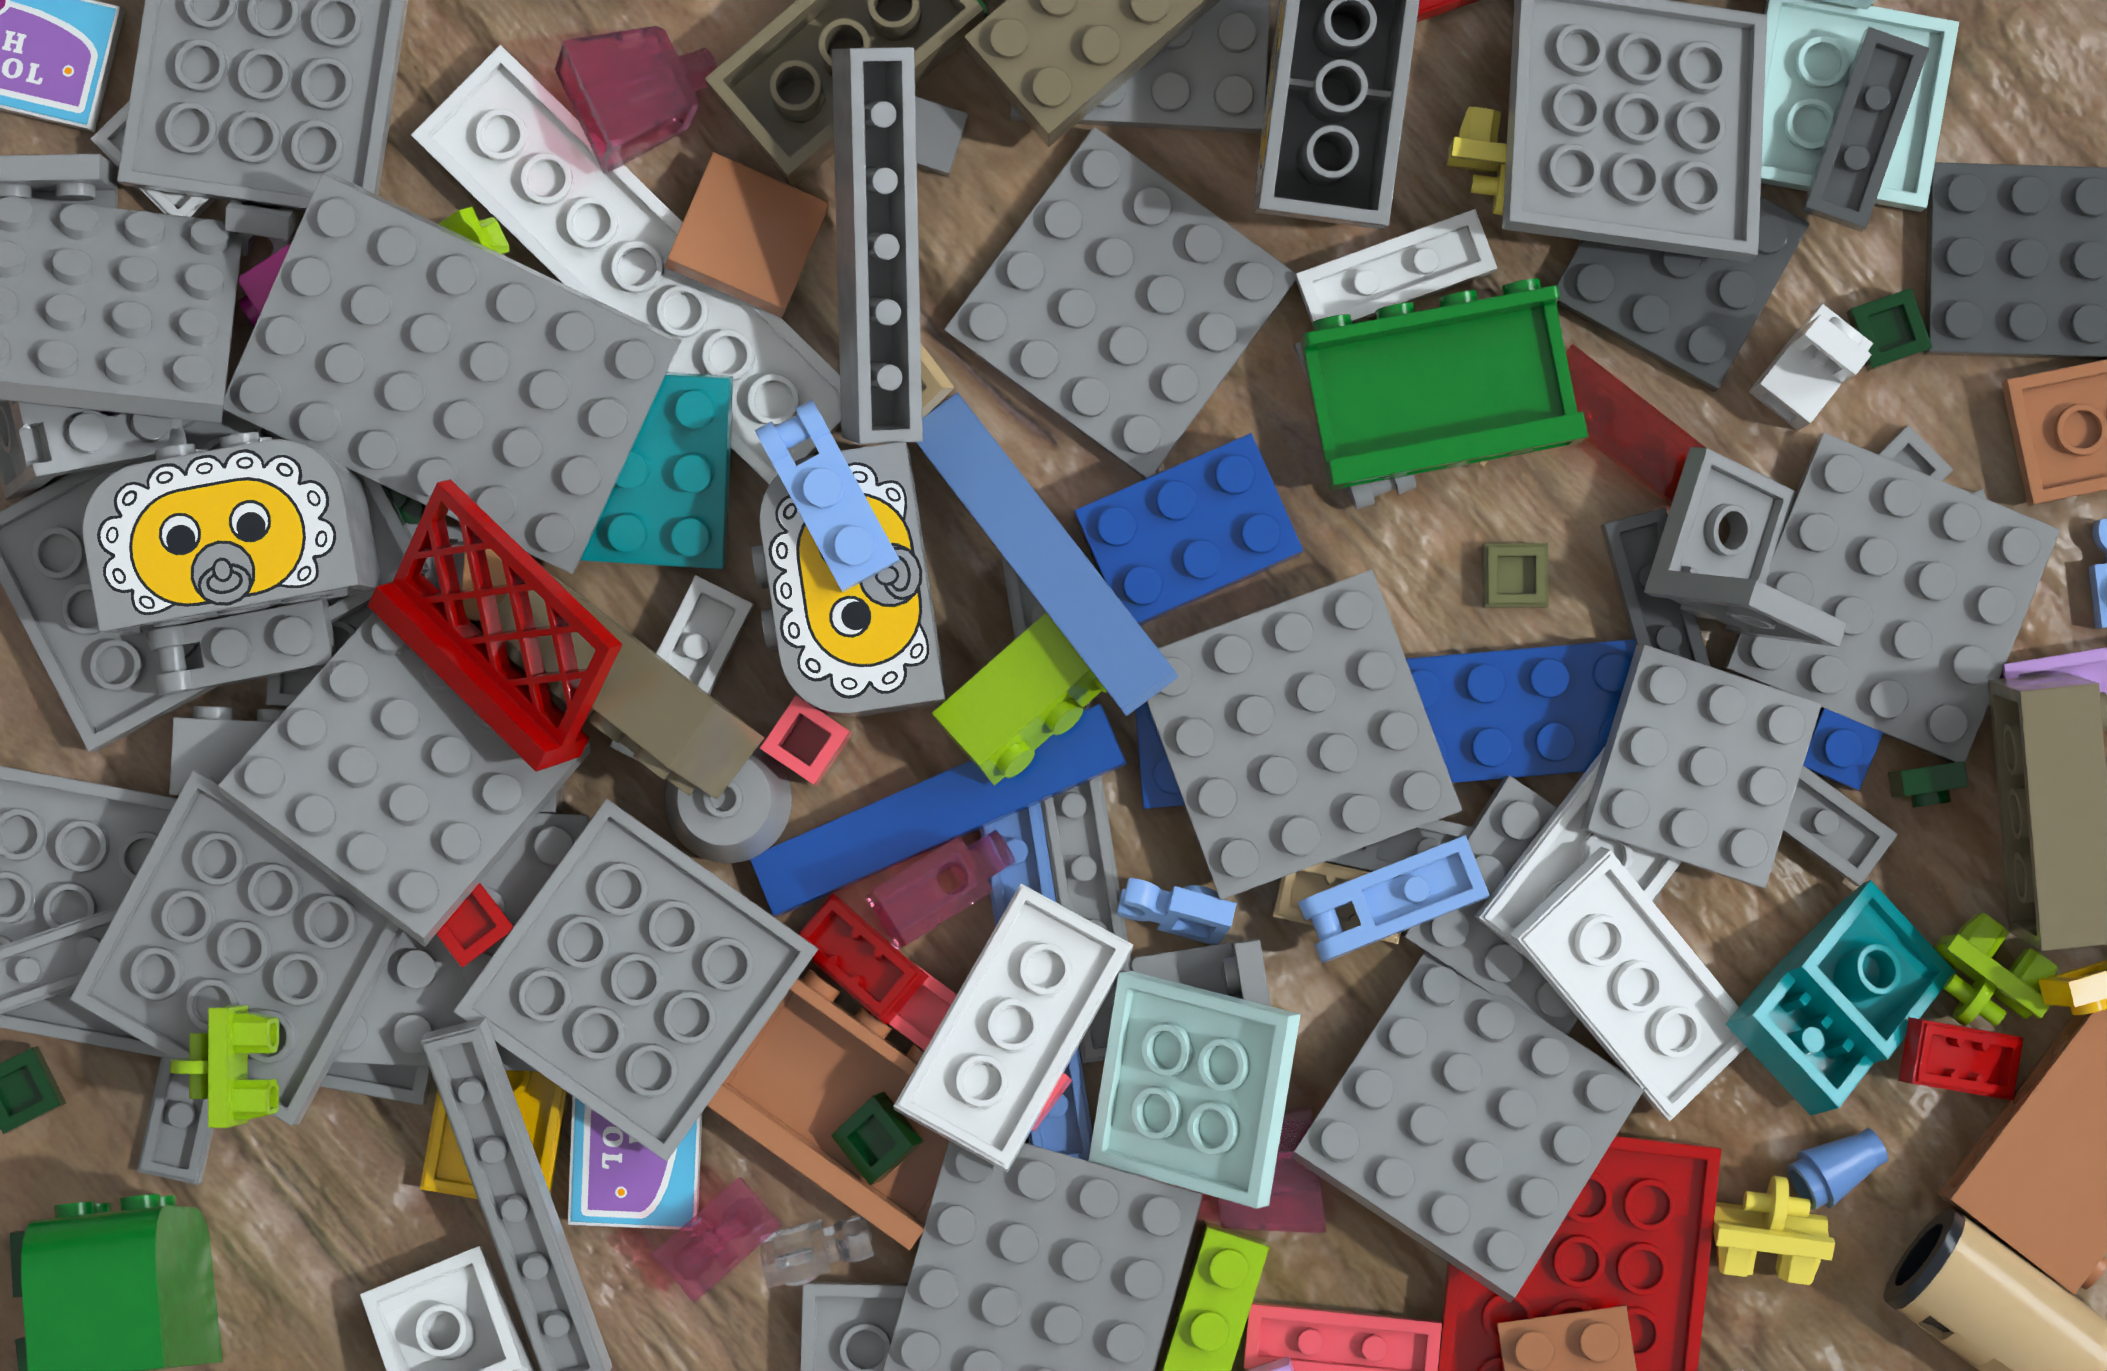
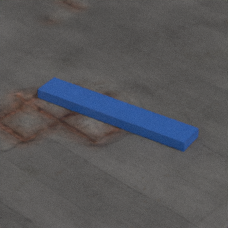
[750,704,1127,917]

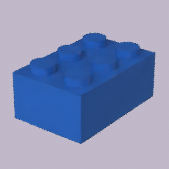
[1074,433,1304,626]

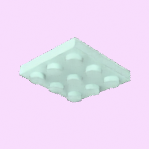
[1761,0,1959,212]
[1088,971,1301,1209]

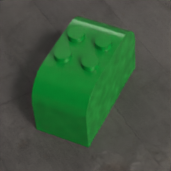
[21,1194,223,1371]

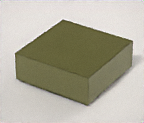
[1482,543,1549,608]

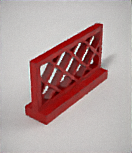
[368,479,623,772]

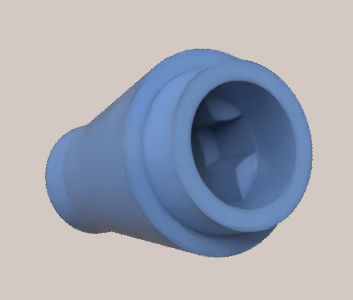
[1787,1128,1888,1210]

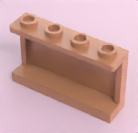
[707,969,949,1251]
[1937,1009,2107,1295]

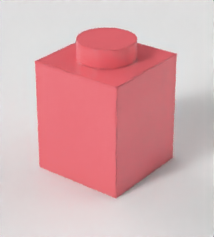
[760,695,854,786]

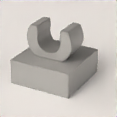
[225,200,304,256]

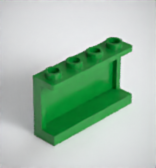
[1300,278,1588,491]

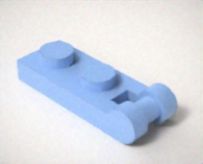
[755,399,900,592]
[1298,835,1490,963]

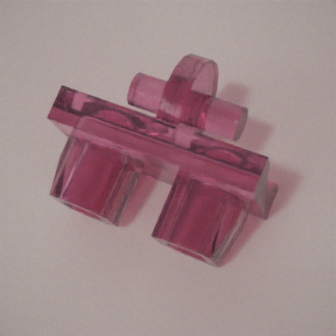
[651,1176,782,1303]

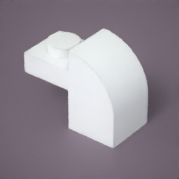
[1748,304,1873,431]

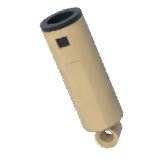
[1883,1207,2107,1371]

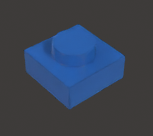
[1803,708,1884,791]

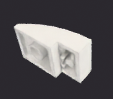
[360,1246,536,1371]

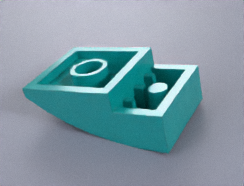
[1725,880,1956,1116]

